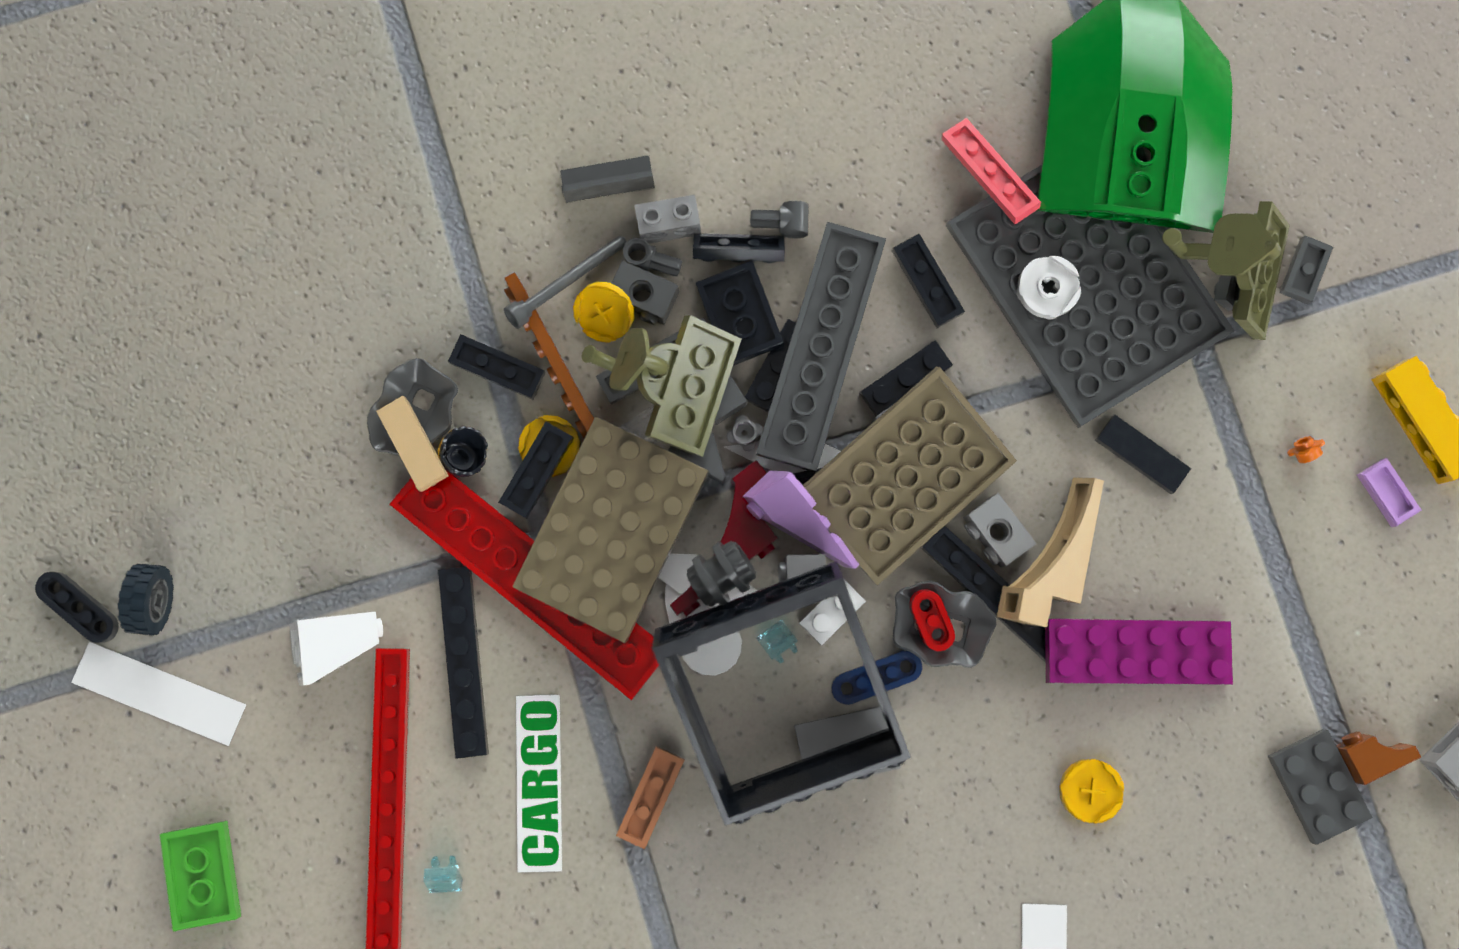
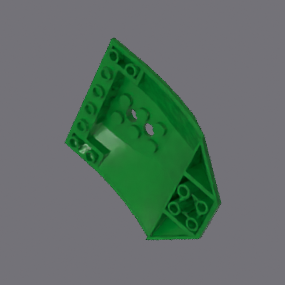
[1036,0,1233,233]

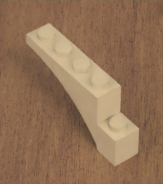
[997,478,1104,627]

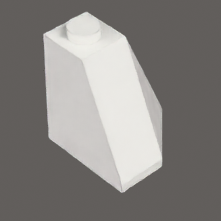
[289,612,383,686]

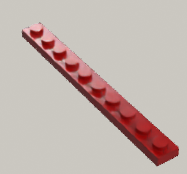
[366,648,410,949]

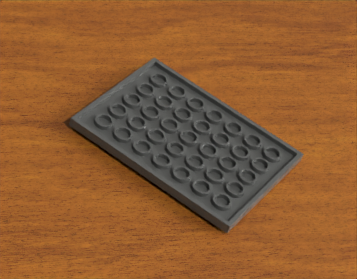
[945,165,1235,428]

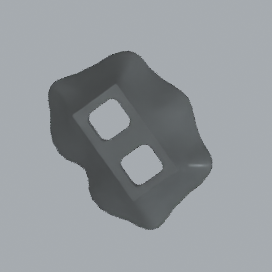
[367,358,458,456]
[893,581,997,668]

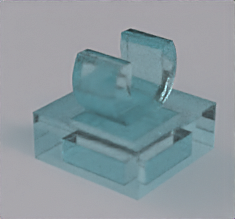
[756,620,798,663]
[424,855,463,893]

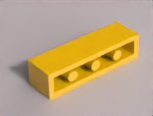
[1371,355,1459,484]

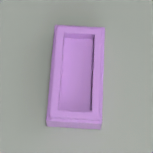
[1357,458,1422,527]

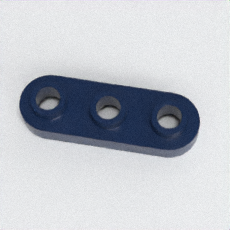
[831,651,922,705]

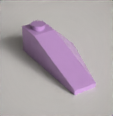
[743,471,859,569]

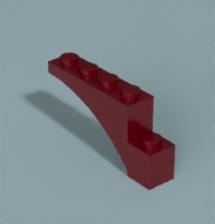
[670,460,778,617]

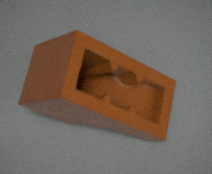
[1336,732,1421,785]

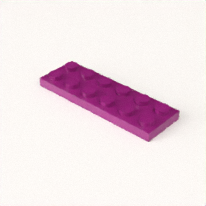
[1045,619,1233,685]

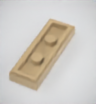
[376,396,449,492]

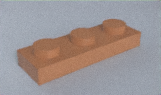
[616,746,685,849]

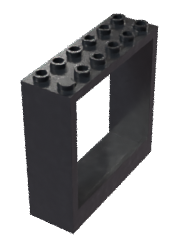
[652,561,911,826]

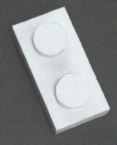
[799,579,866,645]

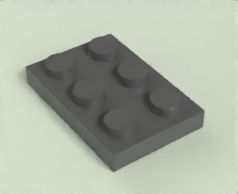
[1268,729,1373,845]

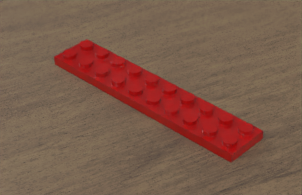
[389,471,659,700]

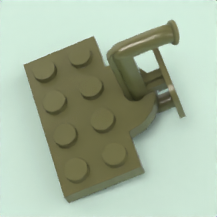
[1162,201,1290,340]
[581,315,741,457]

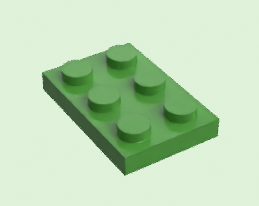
[160,820,241,931]

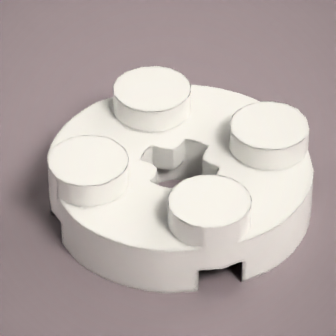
[1016,256,1081,320]

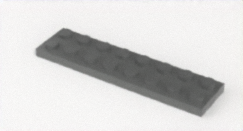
[756,222,886,473]

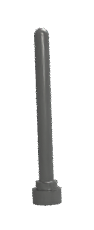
[504,236,627,329]

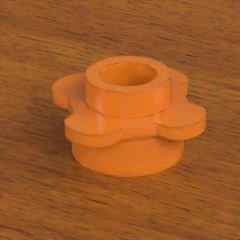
[1287,436,1325,464]

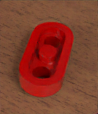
[909,589,955,651]

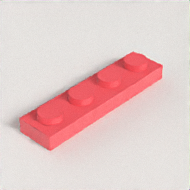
[942,118,1041,224]

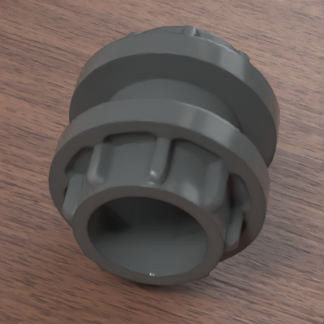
[687,541,756,607]

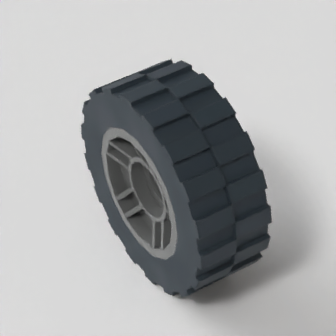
[118,563,174,636]

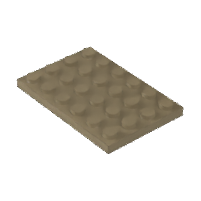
[803,366,1017,586]
[512,416,710,643]

